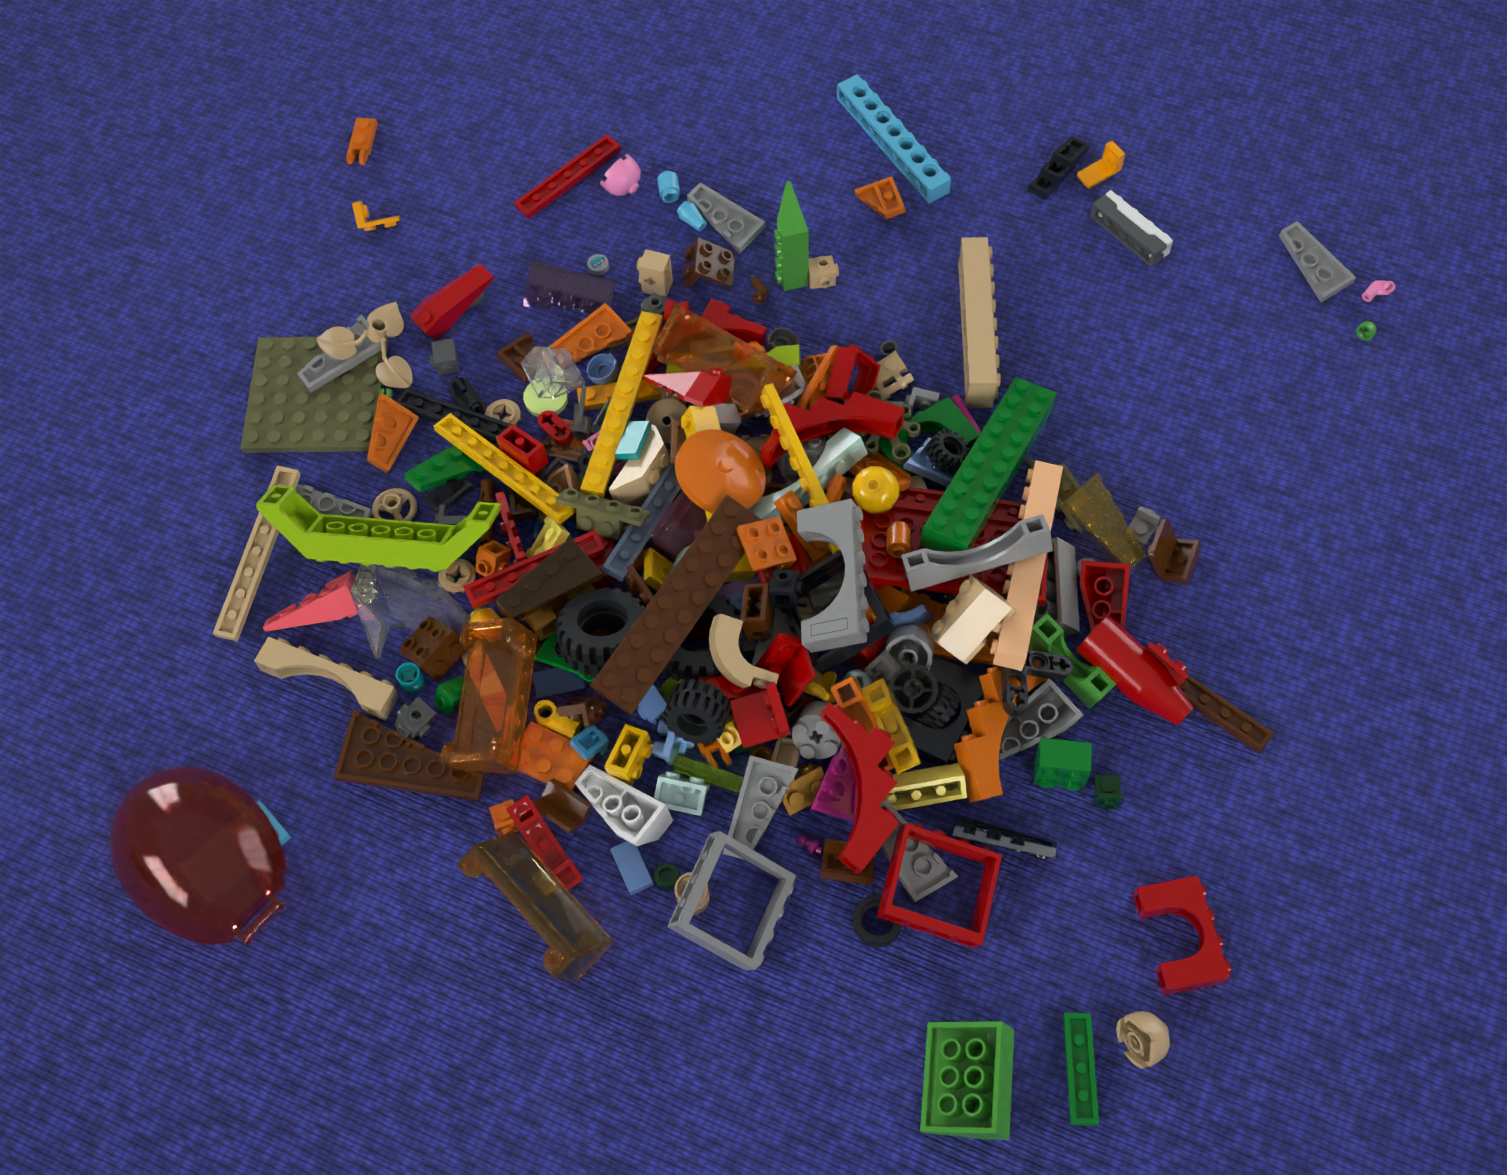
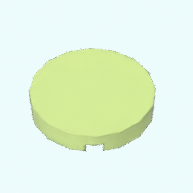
[523,377,568,417]

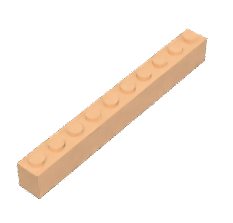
[990,460,1063,671]

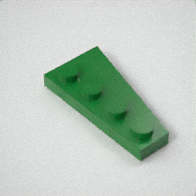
[404,445,486,492]

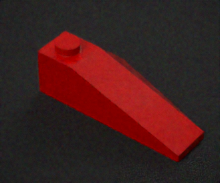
[410,264,495,341]
[642,367,732,407]
[1079,560,1130,632]

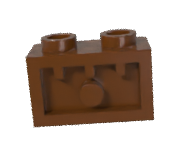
[557,694,607,728]

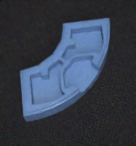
[887,604,934,635]

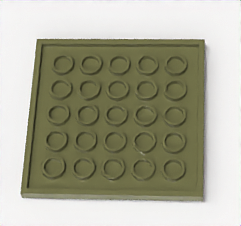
[240,336,389,453]

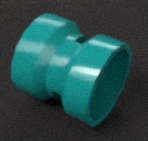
[396,662,425,694]

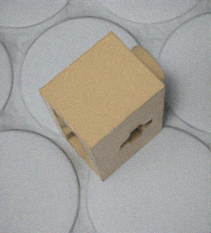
[637,249,673,298]

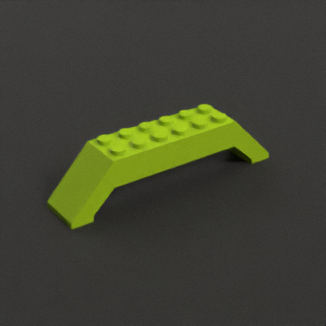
[256,485,501,572]

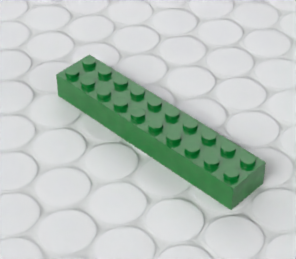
[920,377,1057,552]

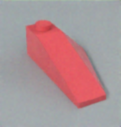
[263,570,363,632]

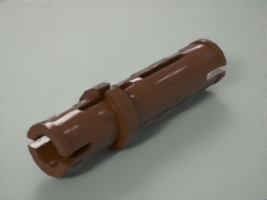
[478,479,496,546]

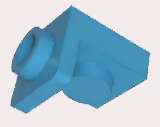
[569,725,609,761]

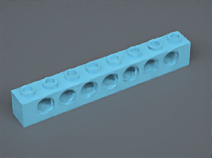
[837,74,951,204]

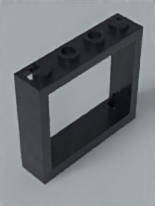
[780,550,897,675]

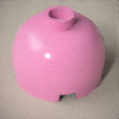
[600,154,641,196]

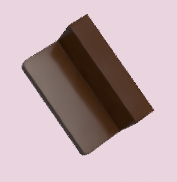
[532,778,593,833]

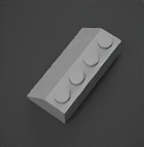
[1033,537,1080,637]

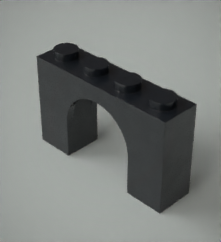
[903,656,985,766]

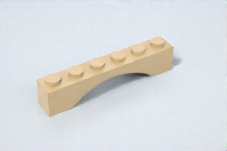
[254,637,399,721]

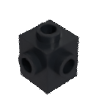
[768,569,804,609]

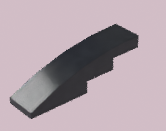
[1027,136,1089,200]

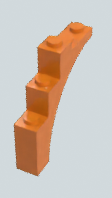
[953,666,1050,803]

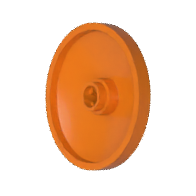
[675,429,766,514]

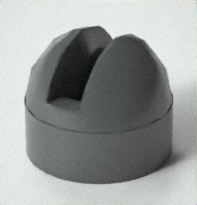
[880,340,899,357]

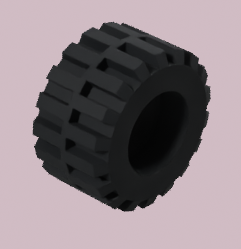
[663,679,731,744]

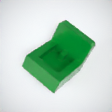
[433,675,476,716]

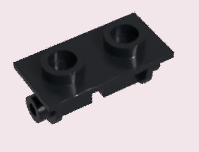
[447,376,488,414]

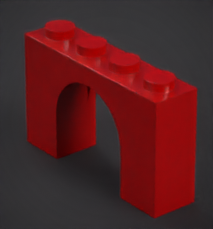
[1133,875,1231,996]

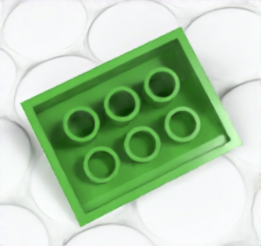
[774,181,809,291]
[920,1021,1014,1140]

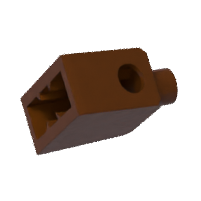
[740,583,774,641]

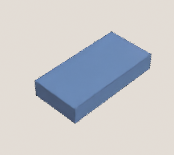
[610,841,654,896]

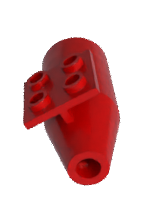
[1075,615,1194,726]

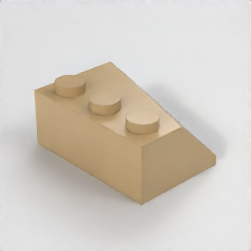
[931,575,1017,664]

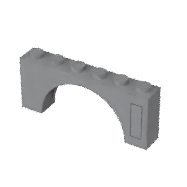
[797,499,869,653]

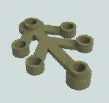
[857,390,921,464]

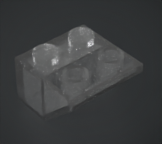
[520,346,585,399]

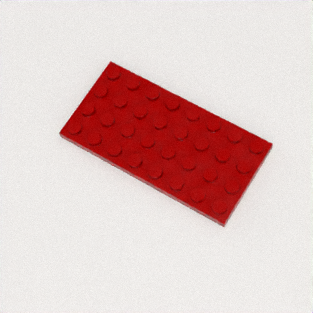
[860,503,1048,606]

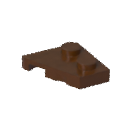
[496,332,542,383]

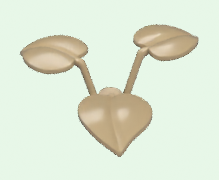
[316,302,413,388]

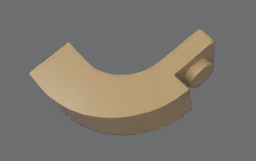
[709,614,779,689]

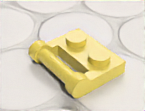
[525,516,569,558]

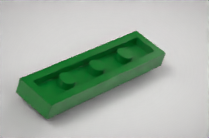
[1063,1013,1099,1126]

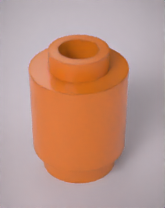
[886,521,911,558]

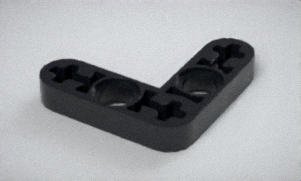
[1001,650,1073,717]

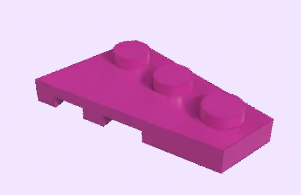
[811,743,857,822]

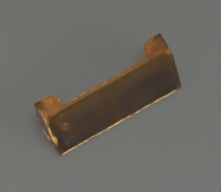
[456,831,614,979]

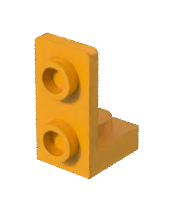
[1077,141,1125,189]
[352,200,401,231]

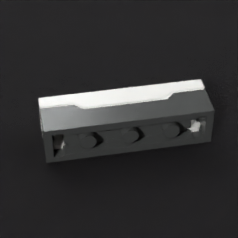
[1090,190,1173,267]

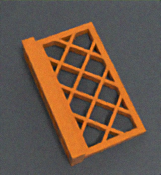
[766,345,839,427]

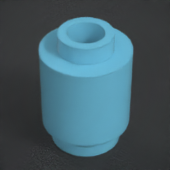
[657,171,680,203]

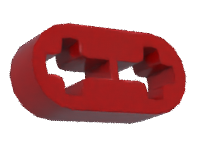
[537,410,573,446]

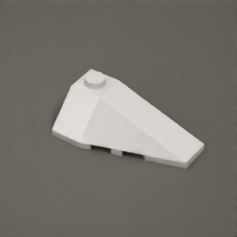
[575,765,673,846]

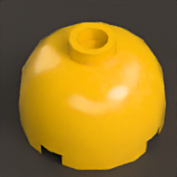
[852,466,899,514]

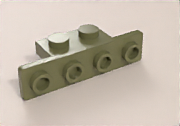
[1025,456,1091,533]
[556,488,650,540]

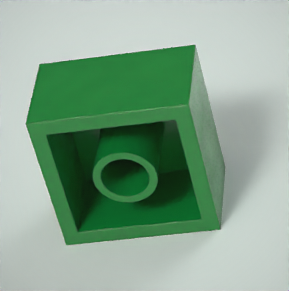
[1033,738,1092,791]

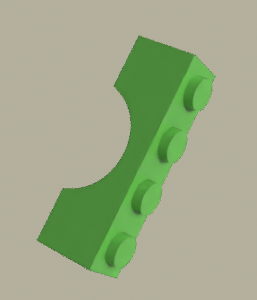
[1029,613,1116,709]

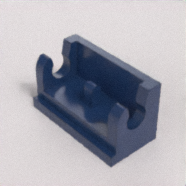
[532,668,586,700]

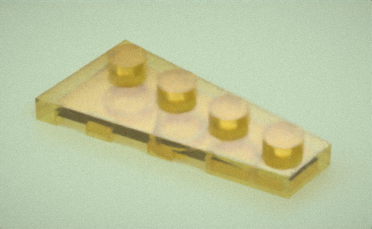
[1063,473,1146,569]

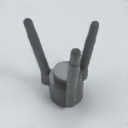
[572,385,612,439]

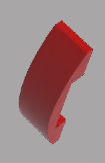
[506,795,584,894]

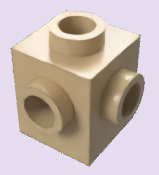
[808,255,839,289]

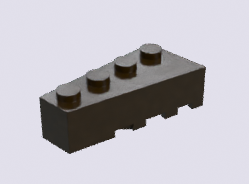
[496,538,603,623]

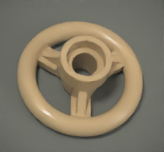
[372,488,417,521]

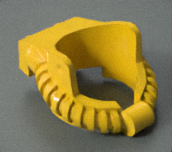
[803,667,837,703]

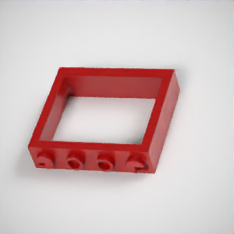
[877,822,1002,948]

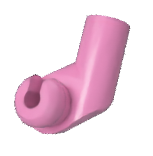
[1362,280,1395,302]

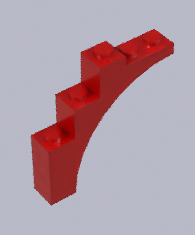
[645,299,767,375]
[759,391,905,468]
[819,702,899,874]

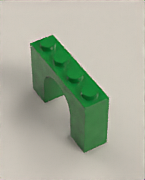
[874,397,980,478]

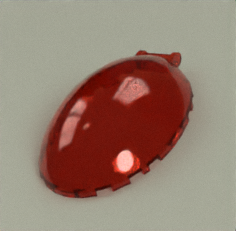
[110,767,288,946]

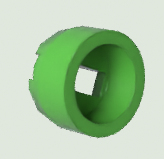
[1356,321,1377,341]

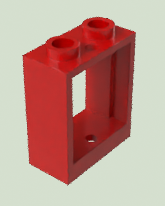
[824,345,881,405]

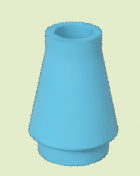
[677,201,707,232]

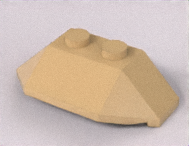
[608,425,670,507]

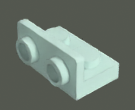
[654,771,710,816]

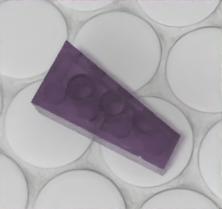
[522,261,616,313]

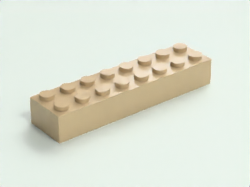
[958,237,1001,408]

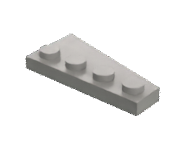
[297,314,386,393]
[879,799,958,903]

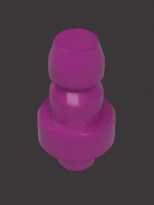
[796,835,824,856]

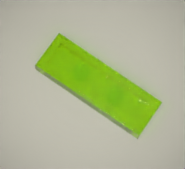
[673,755,744,793]

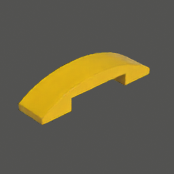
[861,678,921,774]

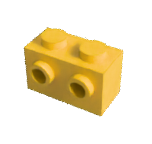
[604,724,653,786]

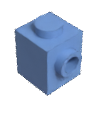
[637,685,668,727]

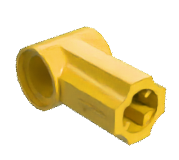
[534,700,583,739]

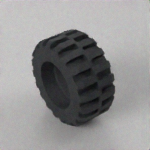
[556,587,646,678]
[663,594,744,682]

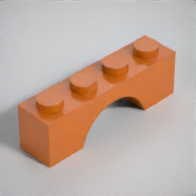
[830,676,895,771]

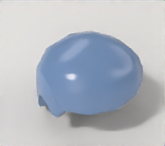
[586,354,620,385]

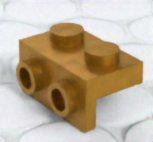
[781,763,825,816]

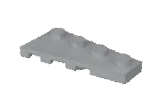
[687,182,766,254]
[1279,221,1356,303]
[296,484,372,518]
[723,755,799,860]

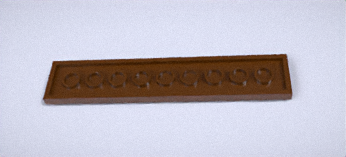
[590,495,762,715]

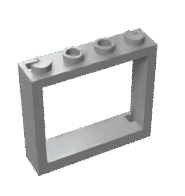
[667,831,796,971]

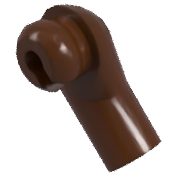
[750,276,769,305]

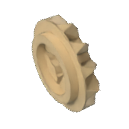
[485,399,521,426]
[438,559,476,594]

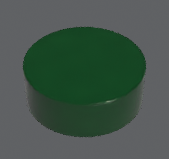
[654,863,680,890]

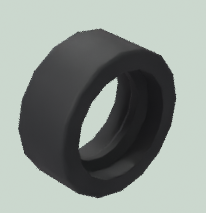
[853,894,902,948]

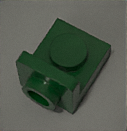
[1093,774,1123,810]

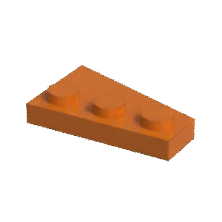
[367,392,419,473]

